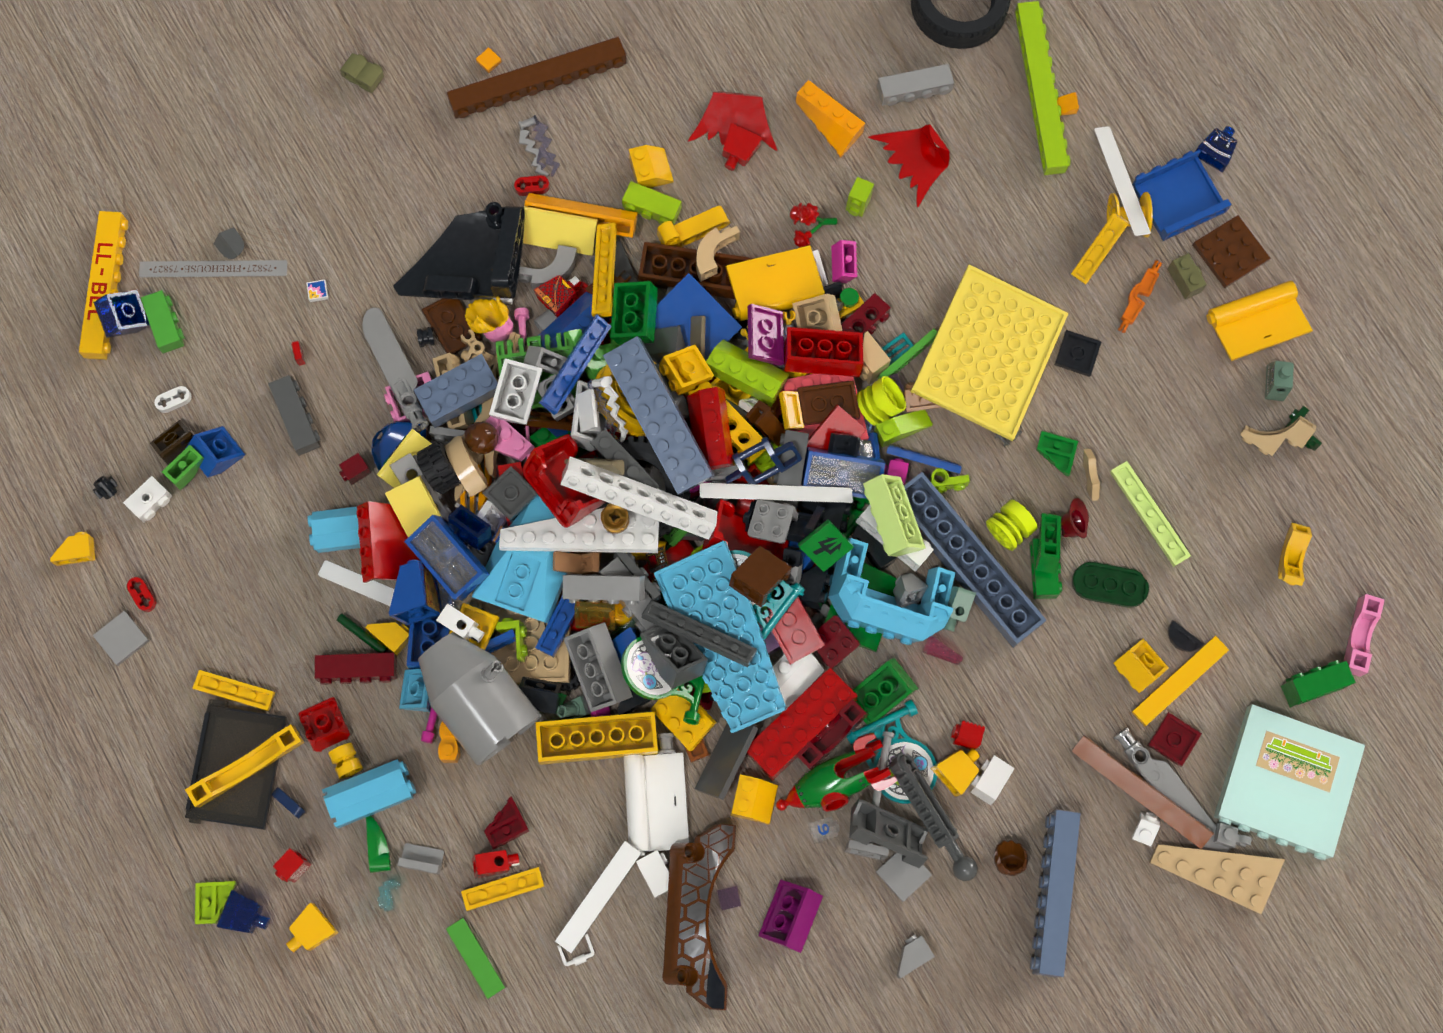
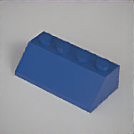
[538,292,612,349]

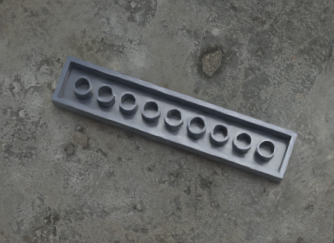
[904,472,1046,648]

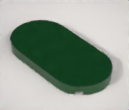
[1072,562,1149,608]

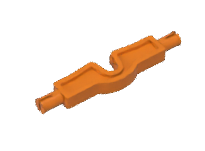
[1118,260,1162,333]

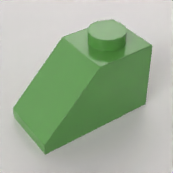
[162,445,204,491]

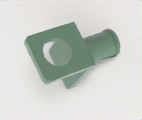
[557,695,591,719]

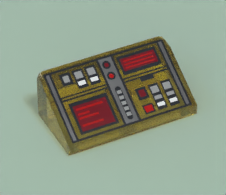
[645,546,669,586]

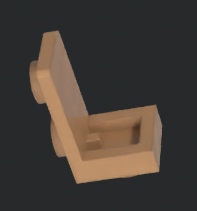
[553,551,600,575]

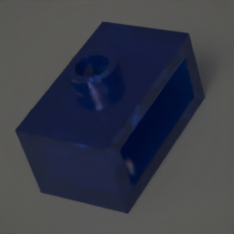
[448,504,492,551]

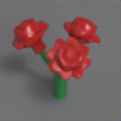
[790,203,837,248]

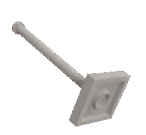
[845,731,895,861]

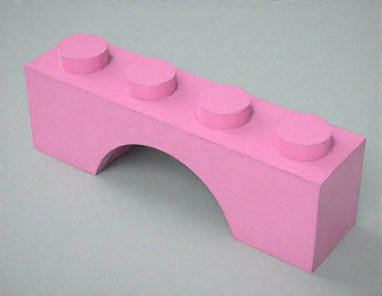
[1343,594,1384,677]

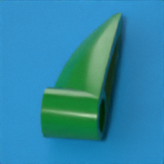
[366,816,391,873]

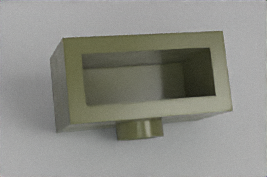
[1167,253,1207,300]

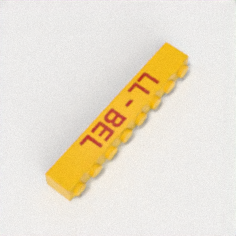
[79,211,128,360]

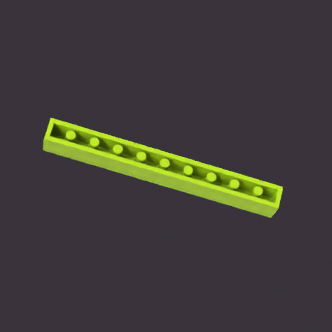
[1015,1,1070,175]

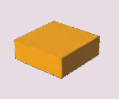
[476,47,502,73]

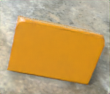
[1057,92,1079,115]

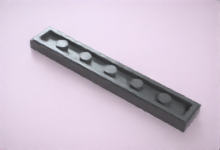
[642,600,757,667]

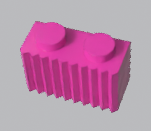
[831,240,858,283]

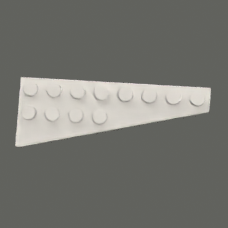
[499,508,660,553]

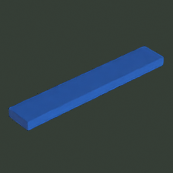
[539,314,611,415]

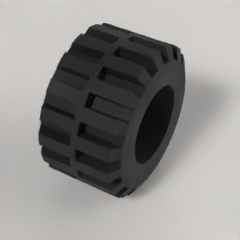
[416,441,461,494]

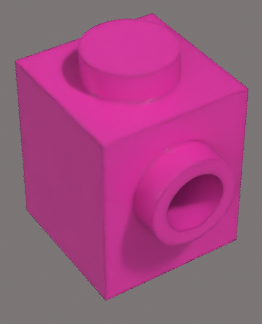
[884,458,909,485]

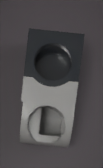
[782,546,806,585]

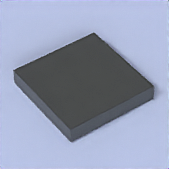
[483,466,538,521]

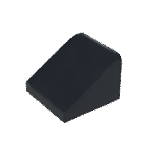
[823,282,842,299]

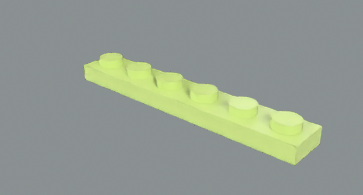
[1110,461,1191,567]

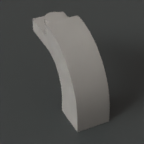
[518,245,578,289]

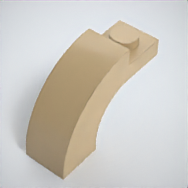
[696,226,740,282]

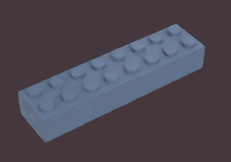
[603,336,715,495]
[1030,810,1081,978]

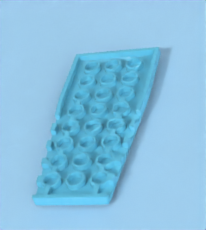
[654,541,787,733]

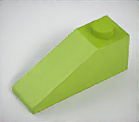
[874,410,933,448]

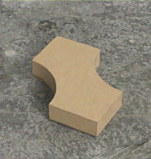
[1083,449,1100,501]

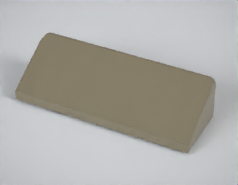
[690,316,706,359]
[564,458,624,475]

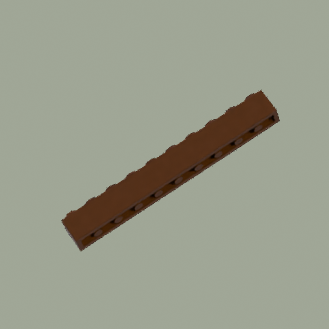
[447,36,627,119]

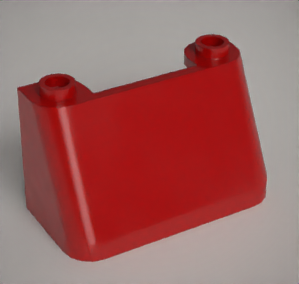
[523,434,606,528]
[702,499,789,560]

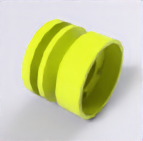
[856,376,906,426]
[986,499,1038,551]

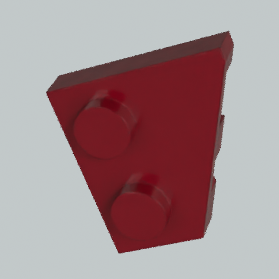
[484,796,529,850]

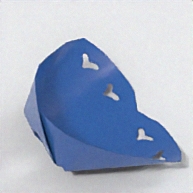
[371,422,426,471]

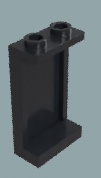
[743,500,825,543]

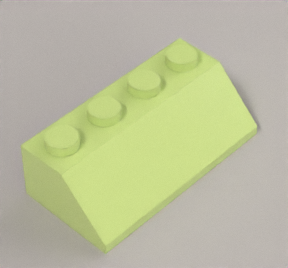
[863,474,926,557]

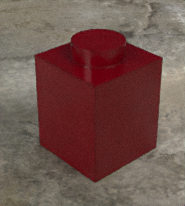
[339,453,371,485]

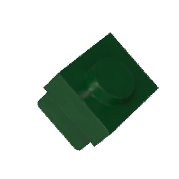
[1284,406,1322,451]

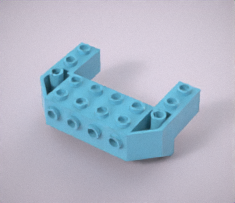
[828,538,956,645]

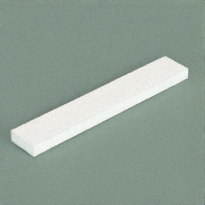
[555,841,642,953]

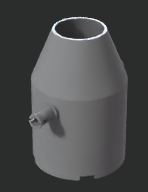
[418,632,541,766]

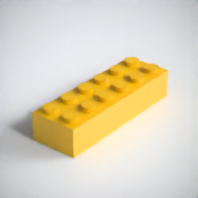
[535,712,658,765]

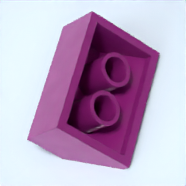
[758,879,823,953]

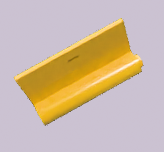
[726,246,825,321]
[1206,280,1313,361]

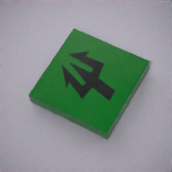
[798,519,854,572]

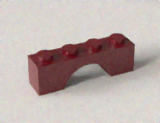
[796,699,869,770]

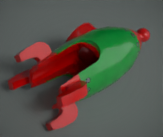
[776,733,897,812]

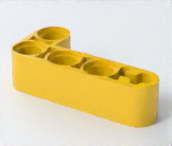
[657,206,730,247]

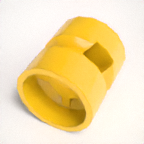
[328,743,363,779]

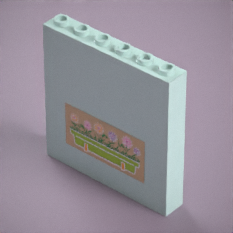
[1214,704,1365,860]

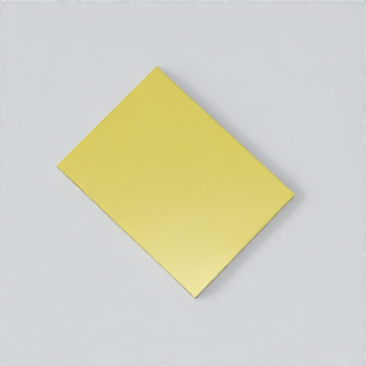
[910,265,1068,441]

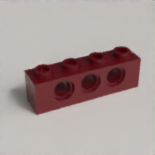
[841,293,891,337]

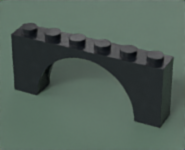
[773,501,853,610]

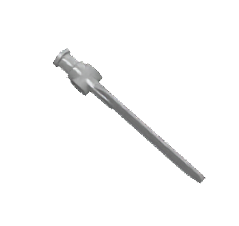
[362,308,429,432]
[1114,727,1229,852]

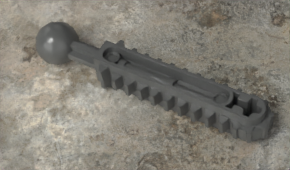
[889,752,978,881]

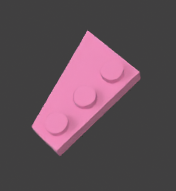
[485,416,535,462]

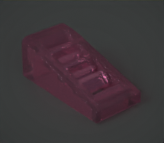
[922,636,963,665]

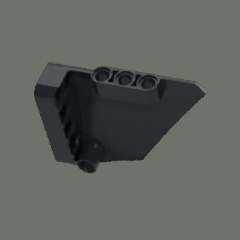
[393,202,525,300]

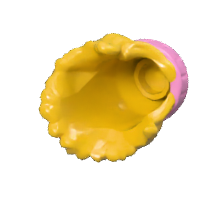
[465,296,514,343]

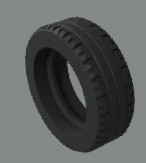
[911,0,1011,49]

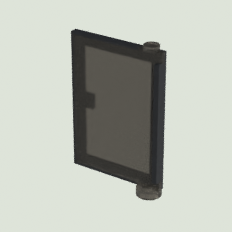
[185,699,287,830]

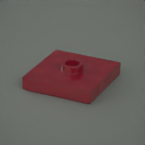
[1147,712,1202,767]

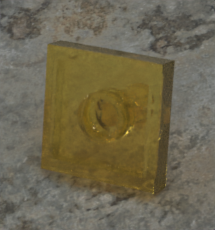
[574,600,616,630]

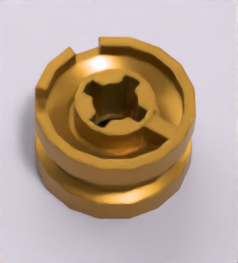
[601,503,629,534]

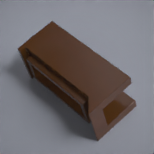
[745,400,786,447]

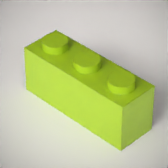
[622,181,682,224]

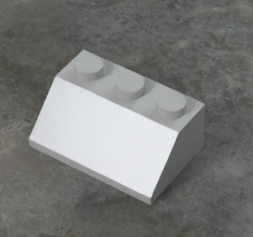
[489,359,543,425]
[571,380,608,451]
[773,653,825,712]

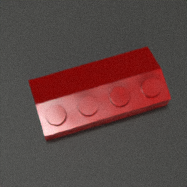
[687,387,735,470]

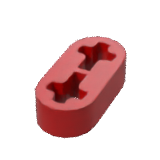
[514,175,549,196]
[127,577,156,612]

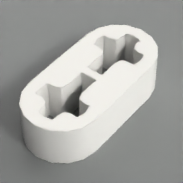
[154,386,192,413]

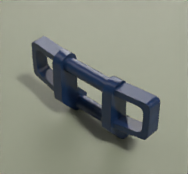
[725,436,802,485]

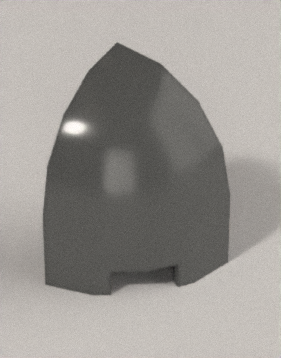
[213,227,244,259]

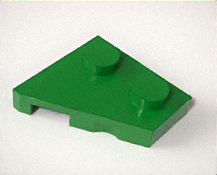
[1036,431,1078,477]

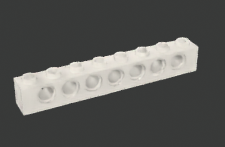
[560,456,718,540]

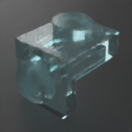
[377,879,401,912]

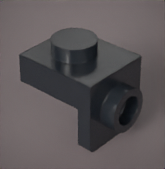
[828,433,861,457]

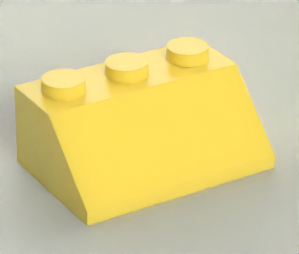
[377,429,432,488]

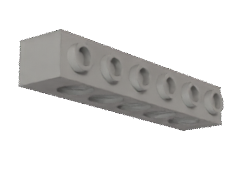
[389,453,468,544]

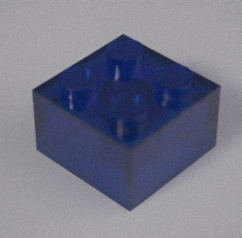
[93,290,150,338]

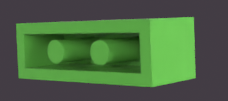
[141,290,185,354]

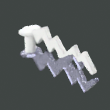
[587,376,628,444]

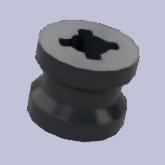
[417,327,435,347]

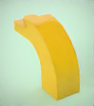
[1278,523,1312,586]

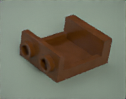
[729,546,792,607]

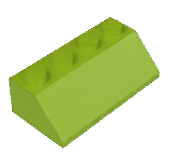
[706,340,790,407]

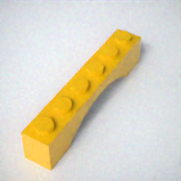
[185,724,305,808]

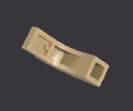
[445,435,488,497]

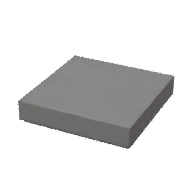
[93,611,149,666]
[876,852,932,902]

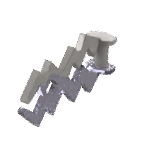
[518,115,560,177]

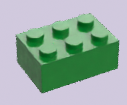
[610,281,658,345]
[1281,660,1356,708]

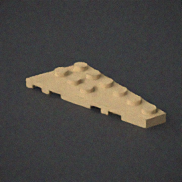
[1149,844,1285,914]

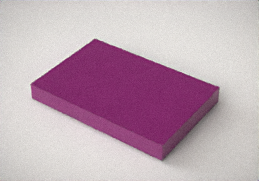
[748,304,784,366]

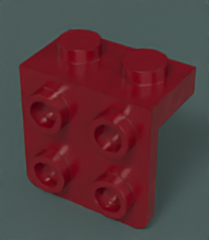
[816,615,860,669]

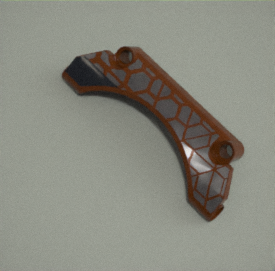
[662,824,736,1010]

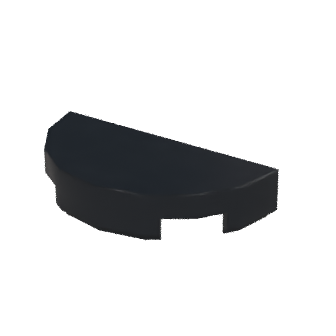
[1168,620,1204,652]

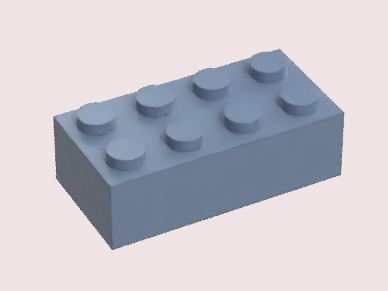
[414,354,498,428]

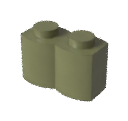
[340,53,384,93]

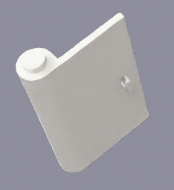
[623,753,689,856]

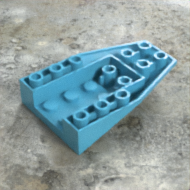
[472,496,570,623]

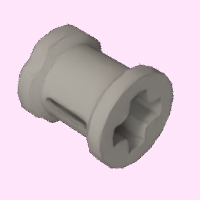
[657,733,676,755]

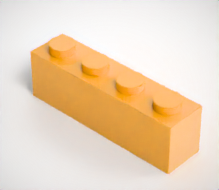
[796,80,865,158]

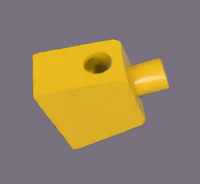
[930,749,980,797]
[286,902,339,953]

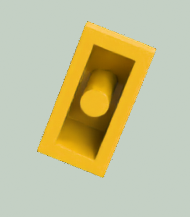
[50,532,95,566]
[365,622,409,656]

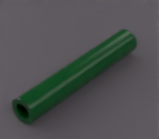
[336,613,388,653]

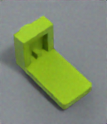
[496,618,528,662]

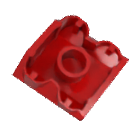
[298,697,350,752]

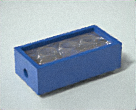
[801,447,885,499]
[404,515,490,601]

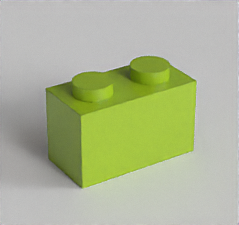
[846,177,874,217]

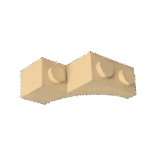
[1240,416,1316,456]

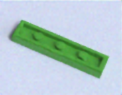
[877,328,937,380]
[446,918,505,999]

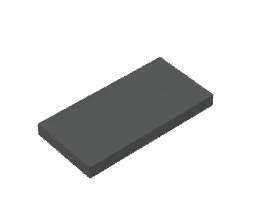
[695,723,758,800]

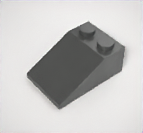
[640,626,708,689]

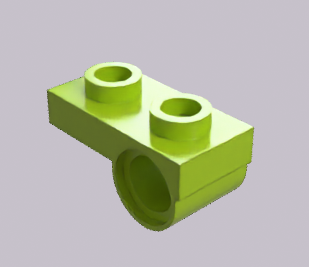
[929,468,970,493]

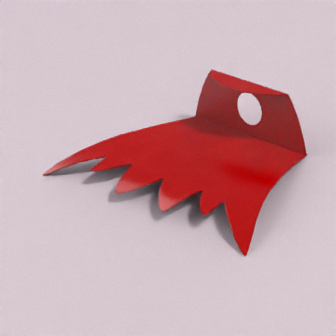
[688,91,778,151]
[868,124,950,208]

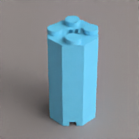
[308,502,390,553]
[322,759,416,828]

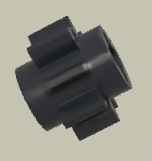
[93,476,118,500]

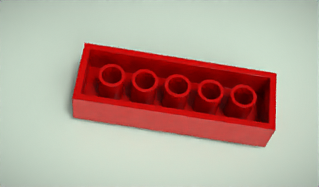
[746,668,858,781]

